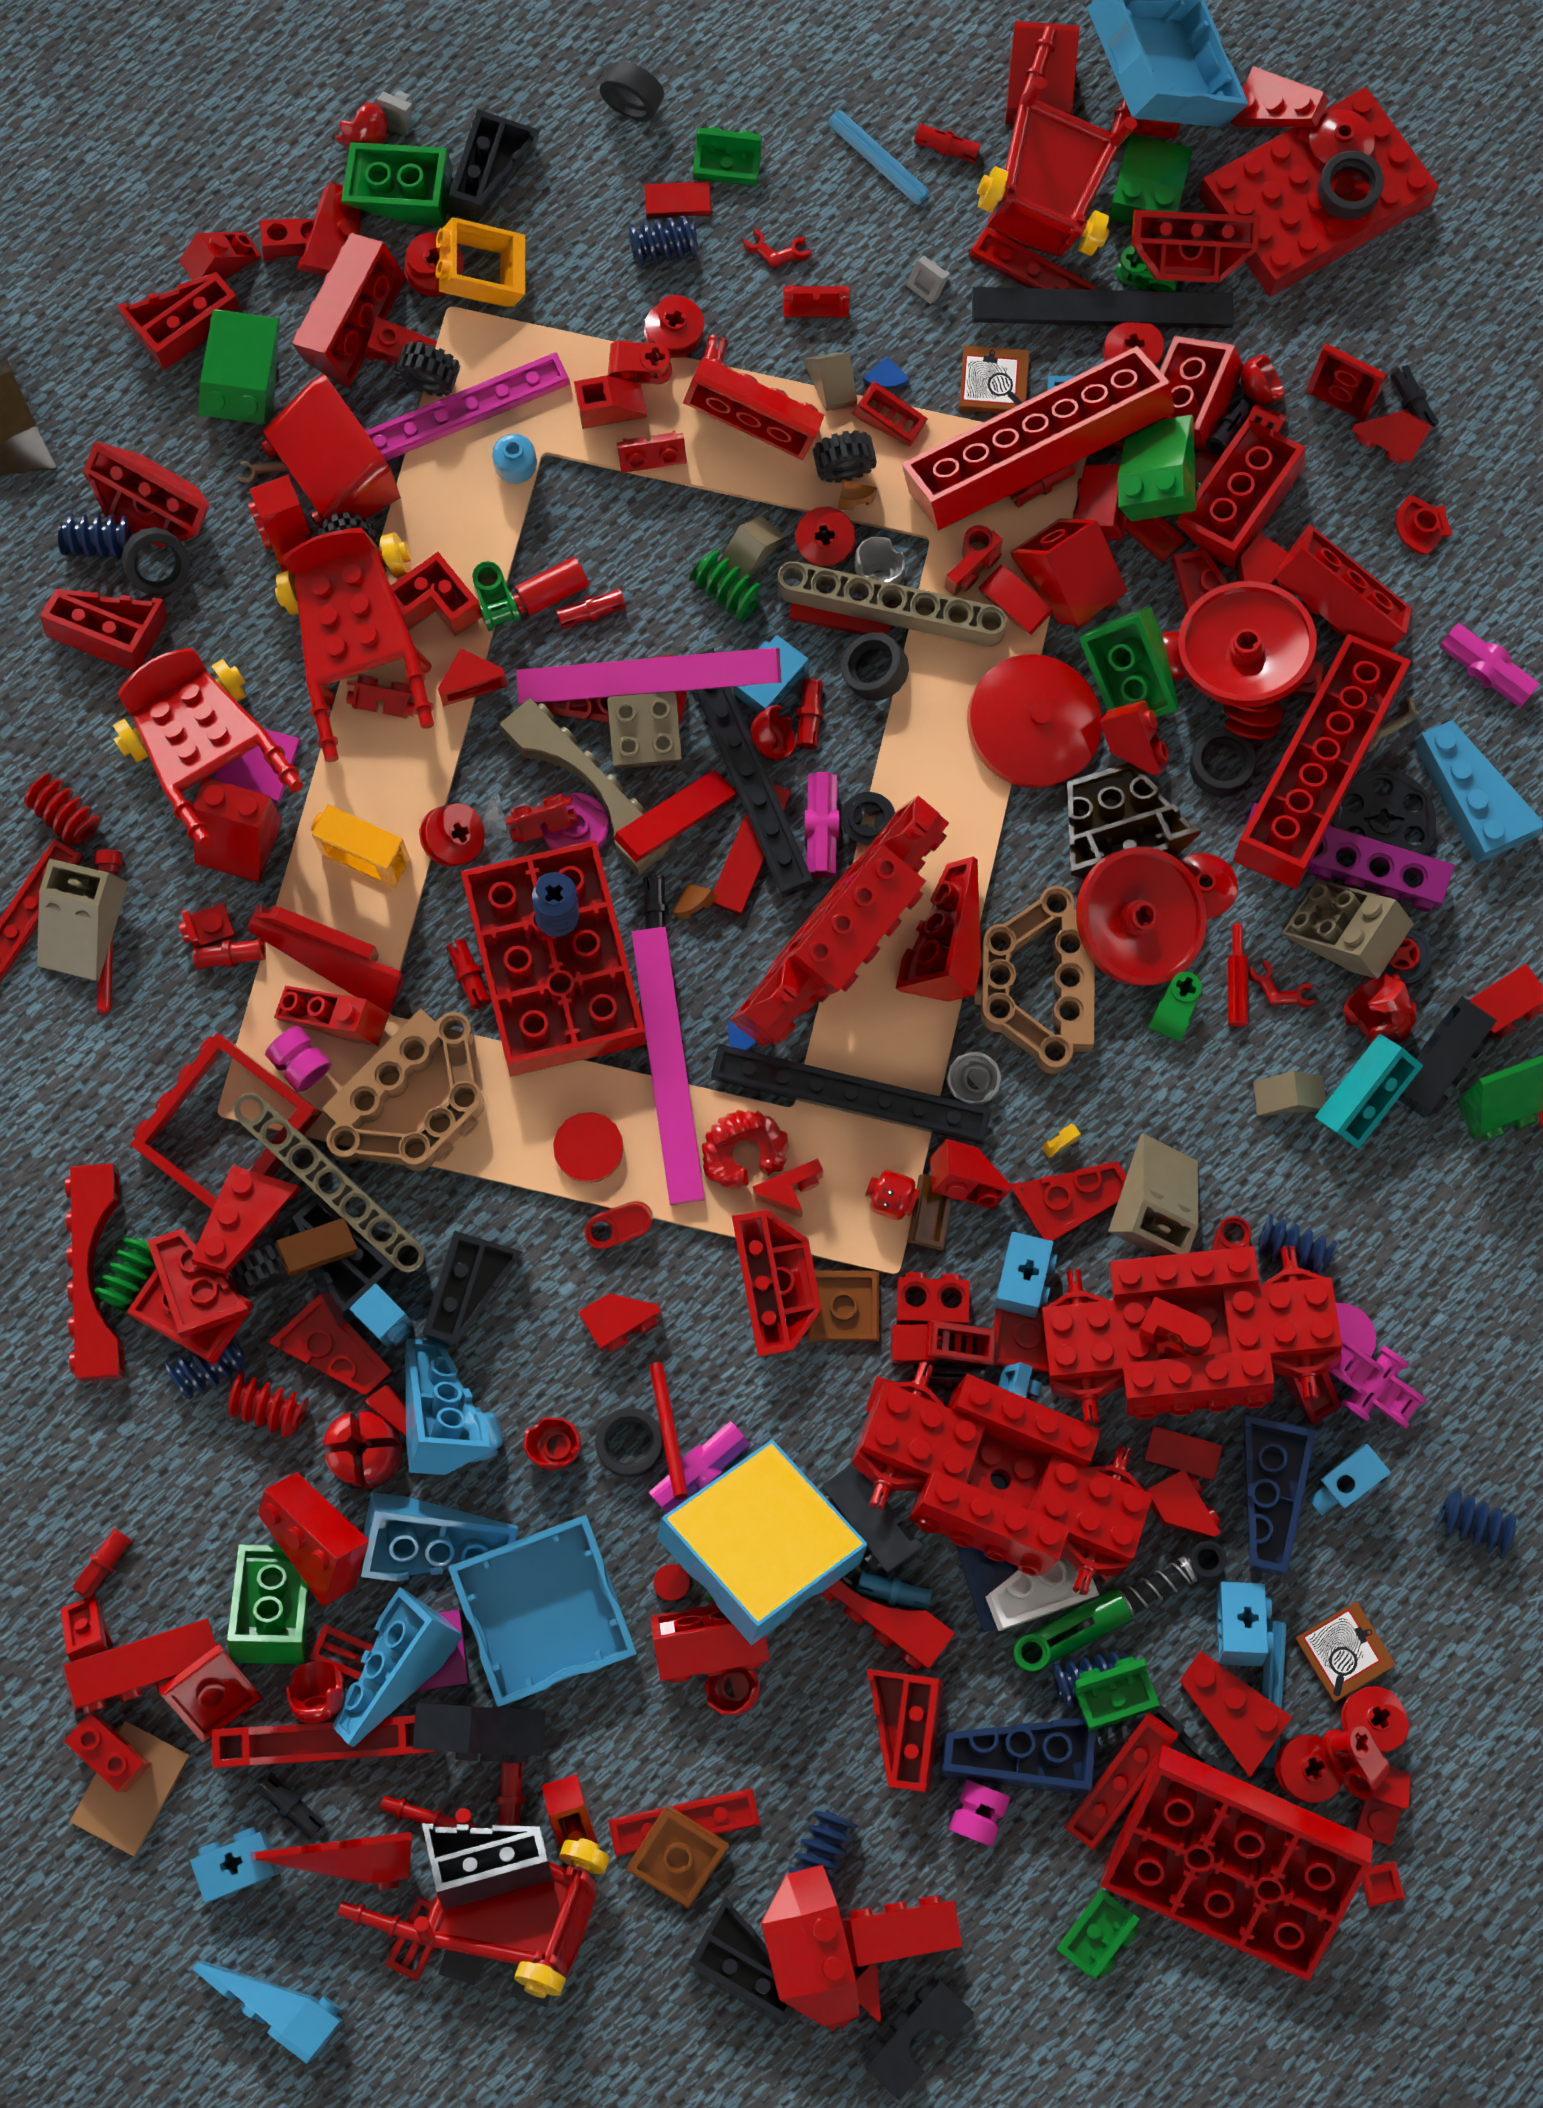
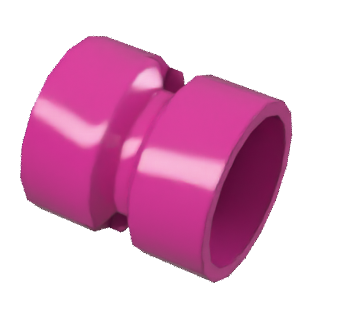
[265,1026,332,1093]
[948,1780,1011,1847]

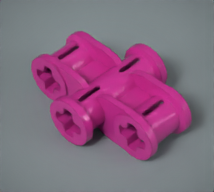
[1328,1339,1427,1429]

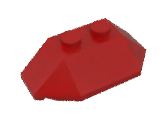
[1131,210,1261,283]
[83,441,210,548]
[732,1209,822,1357]
[761,1865,860,2027]

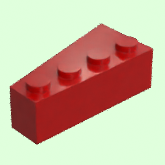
[62,1618,216,1715]

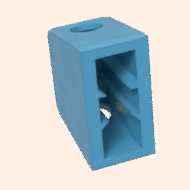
[1308,1444,1391,1516]

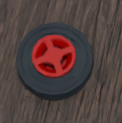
[1382,928,1432,987]

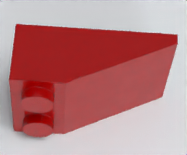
[1306,343,1388,422]

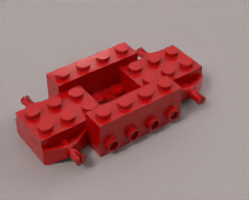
[729,795,949,1047]
[1042,1246,1342,1424]
[851,1362,1153,1595]

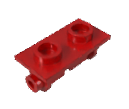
[783,285,849,318]
[617,431,687,473]
[346,675,415,719]
[505,794,579,843]

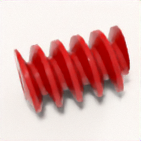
[24,773,102,846]
[228,1372,309,1438]

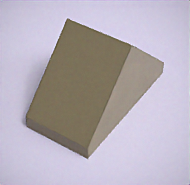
[804,352,857,411]
[718,516,787,579]
[1253,1071,1326,1116]

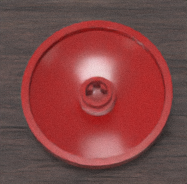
[1178,581,1317,707]
[967,654,1102,789]
[1076,847,1207,986]

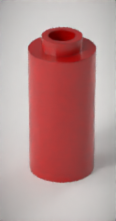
[512,556,589,617]

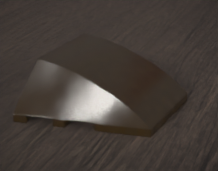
[0,358,57,474]
[1067,762,1201,879]

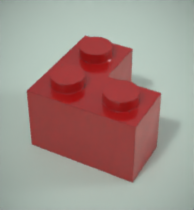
[390,552,482,636]

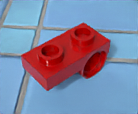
[364,317,437,365]
[945,525,1003,596]

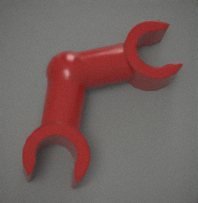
[743,229,812,268]
[1248,960,1316,1008]

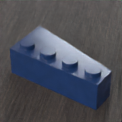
[1243,1414,1316,1578]
[940,1718,1097,1796]

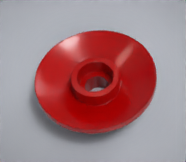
[1309,110,1375,171]
[1181,853,1238,919]

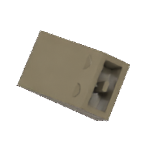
[37,859,129,982]
[1281,879,1414,979]
[1108,1134,1198,1256]

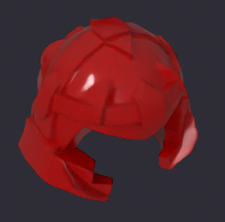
[1343,974,1416,1045]

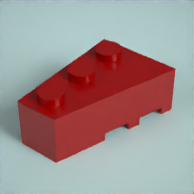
[40,589,168,672]
[258,1472,369,1607]
[866,1669,944,1793]
[841,1895,962,1967]

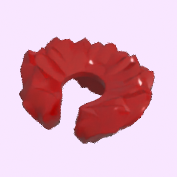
[702,1110,789,1189]

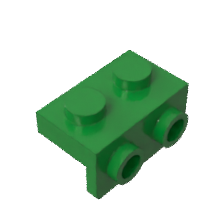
[692,127,762,187]
[1074,1657,1160,1732]
[1055,1888,1140,1980]

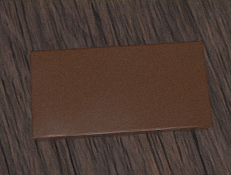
[907,1174,952,1251]
[276,1218,358,1277]

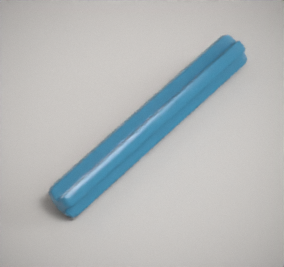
[829,110,929,205]
[1260,1620,1287,1768]

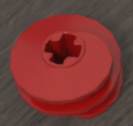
[404,232,464,297]
[644,295,704,358]
[1102,322,1164,367]
[795,506,856,568]
[1222,702,1284,740]
[419,803,485,867]
[1340,1686,1410,1754]
[1274,1735,1343,1803]

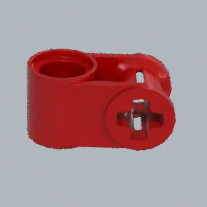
[608,340,673,385]
[1322,1726,1390,1800]

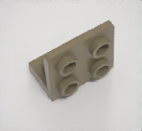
[607,692,682,769]

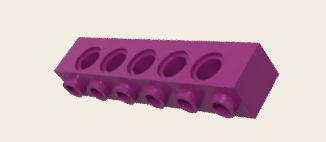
[1247,803,1455,912]

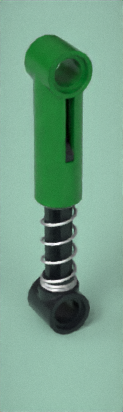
[1011,1541,1227,1672]

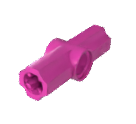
[1439,622,1540,708]
[804,772,839,878]
[649,1421,751,1514]

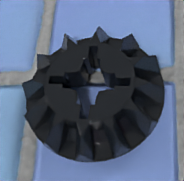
[841,792,895,847]

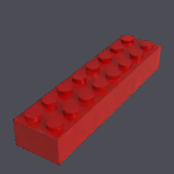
[902,346,1174,531]
[1233,634,1411,890]

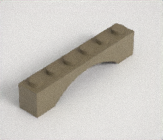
[500,698,669,876]

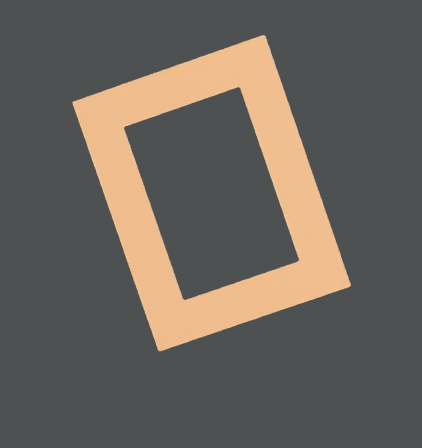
[218,306,1087,1275]

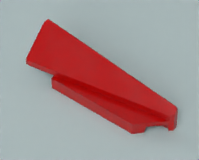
[247,904,405,1014]

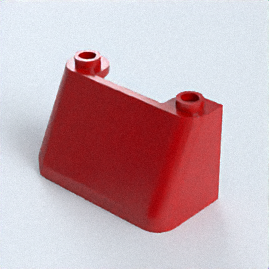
[259,374,401,529]

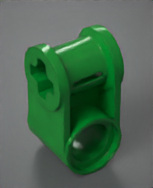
[1116,246,1178,292]
[472,561,520,632]
[1148,972,1202,1042]

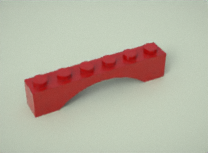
[65,1163,125,1382]
[819,1580,955,1671]
[212,1716,441,1768]

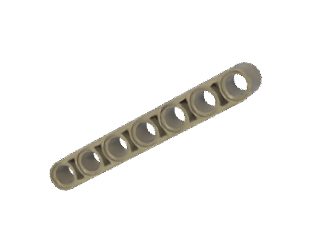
[778,562,1007,647]
[234,1093,424,1272]

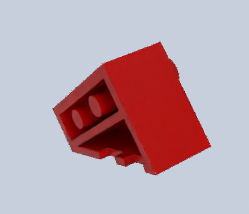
[117,272,242,371]
[248,475,312,572]

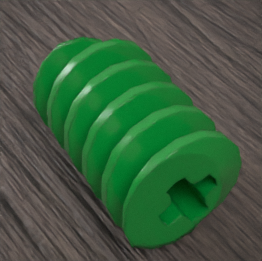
[688,549,762,622]
[94,1237,156,1316]

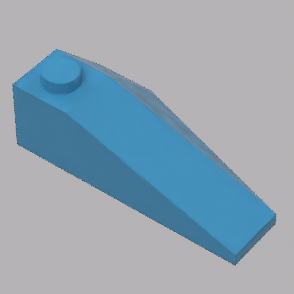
[405,1338,491,1475]
[360,1492,518,1581]
[333,1587,463,1747]
[193,1961,344,2064]

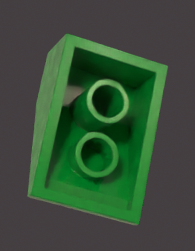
[1109,134,1193,226]
[341,142,453,227]
[198,309,280,424]
[1118,415,1196,522]
[1079,606,1179,717]
[1457,1055,1543,1142]
[227,1545,310,1664]

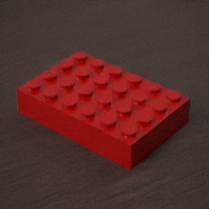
[1198,87,1439,297]
[461,840,646,1077]
[1100,1745,1373,1982]

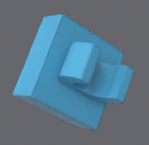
[998,1362,1042,1400]

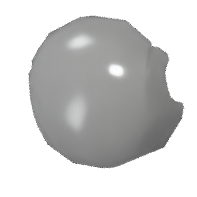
[855,537,906,584]
[947,1052,1002,1105]

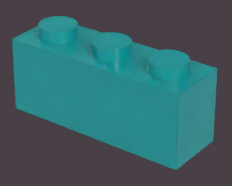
[1315,1033,1424,1149]

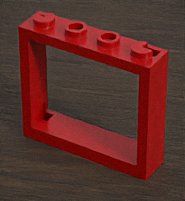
[130,1033,323,1210]

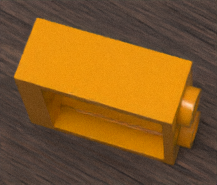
[436,217,525,307]
[311,804,410,889]

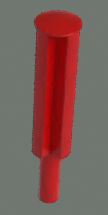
[1227,923,1249,1027]

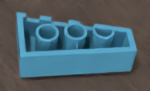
[1414,720,1543,864]

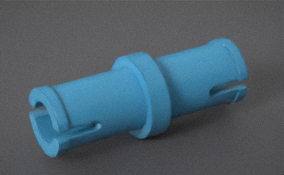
[856,1571,932,1611]

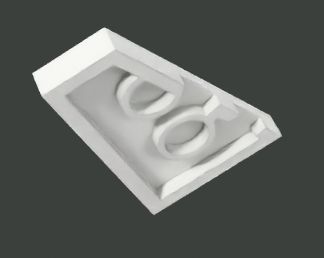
[985,1557,1099,1631]

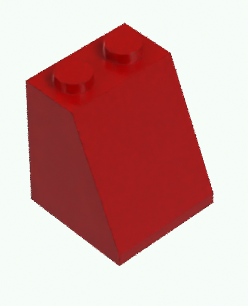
[1005,21,1080,127]
[1010,518,1128,628]
[194,777,282,883]

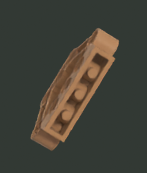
[974,885,1095,1074]
[322,1008,485,1172]

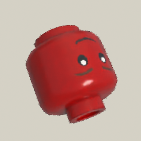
[865,1169,920,1221]

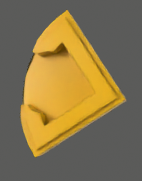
[1042,1124,1081,1159]

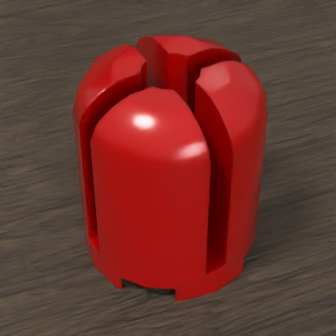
[323,1411,403,1490]

